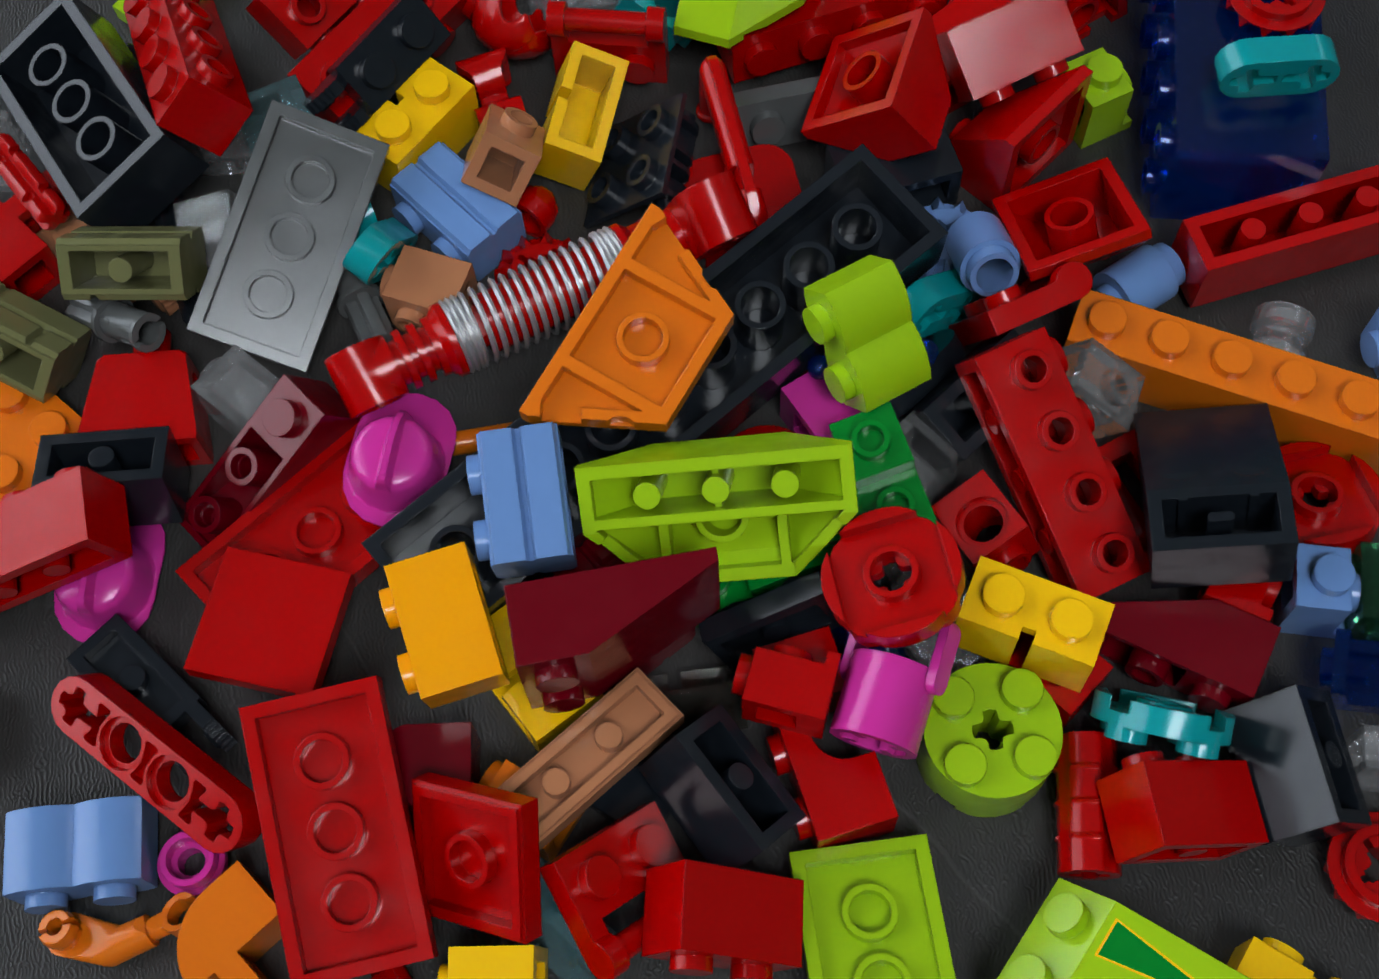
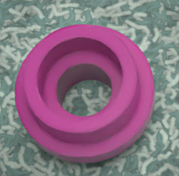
[157,831,228,898]

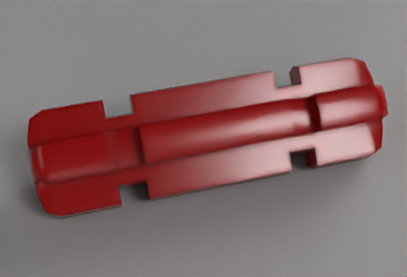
[0,133,70,231]

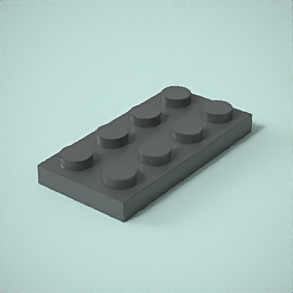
[186,99,390,375]

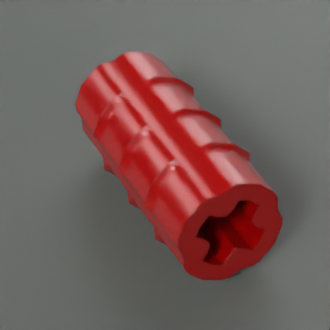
[1052,731,1122,881]

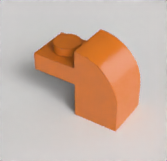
[177,860,282,979]

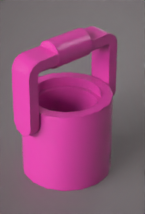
[829,622,961,760]

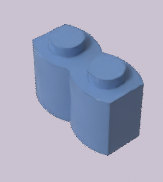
[2,796,158,914]

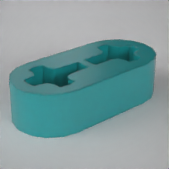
[1214,34,1340,98]
[342,217,418,285]
[906,269,980,338]

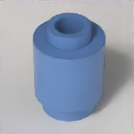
[945,211,1021,297]
[1092,242,1186,309]

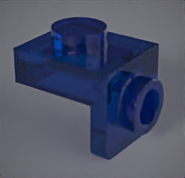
[1319,628,1379,714]

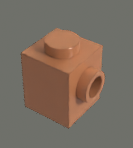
[461,103,545,207]
[380,244,478,334]

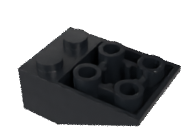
[1134,403,1299,589]

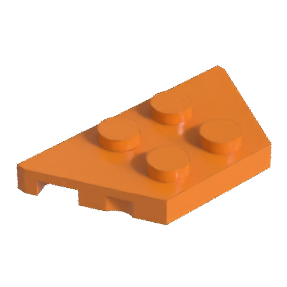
[519,203,734,432]

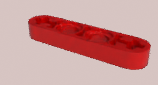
[51,673,262,853]

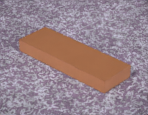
[498,667,684,851]

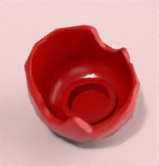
[472,0,552,60]

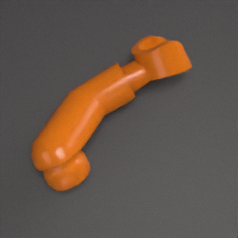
[38,892,196,967]

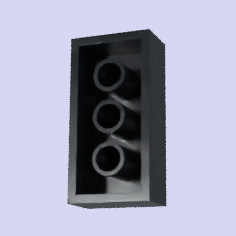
[0,0,210,226]

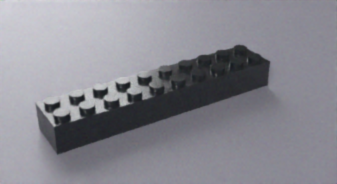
[361,144,948,615]

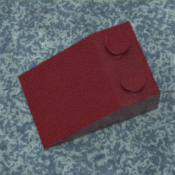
[504,547,720,713]

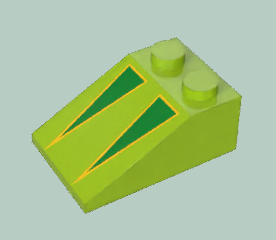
[997,878,1250,979]

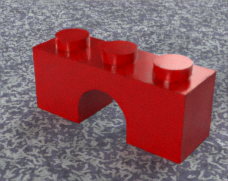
[752,626,899,849]

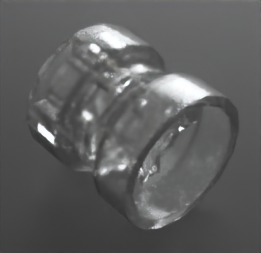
[1249,301,1317,357]

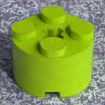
[916,663,1063,818]

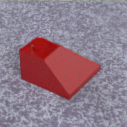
[801,7,952,161]
[949,65,1093,213]
[991,157,1152,282]

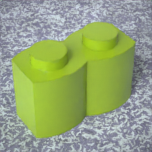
[802,255,931,413]

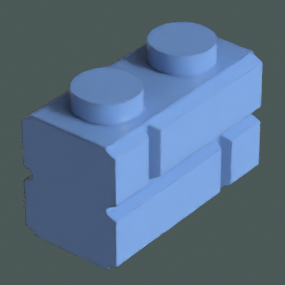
[389,141,527,282]
[466,422,578,579]

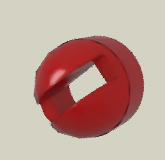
[516,185,558,238]

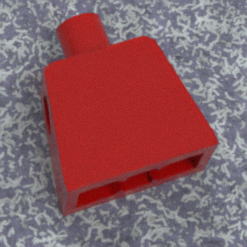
[77,329,214,466]

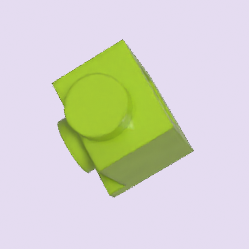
[1059,47,1134,149]

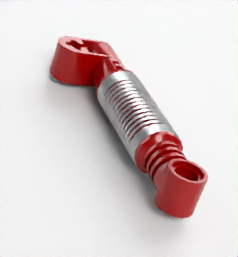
[324,170,758,419]

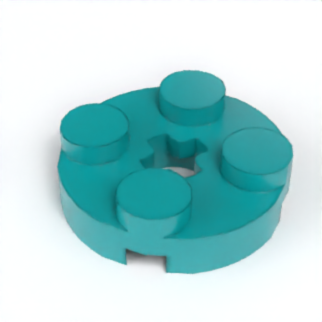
[1090,686,1236,760]

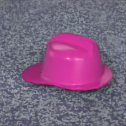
[343,393,457,527]
[54,524,166,643]

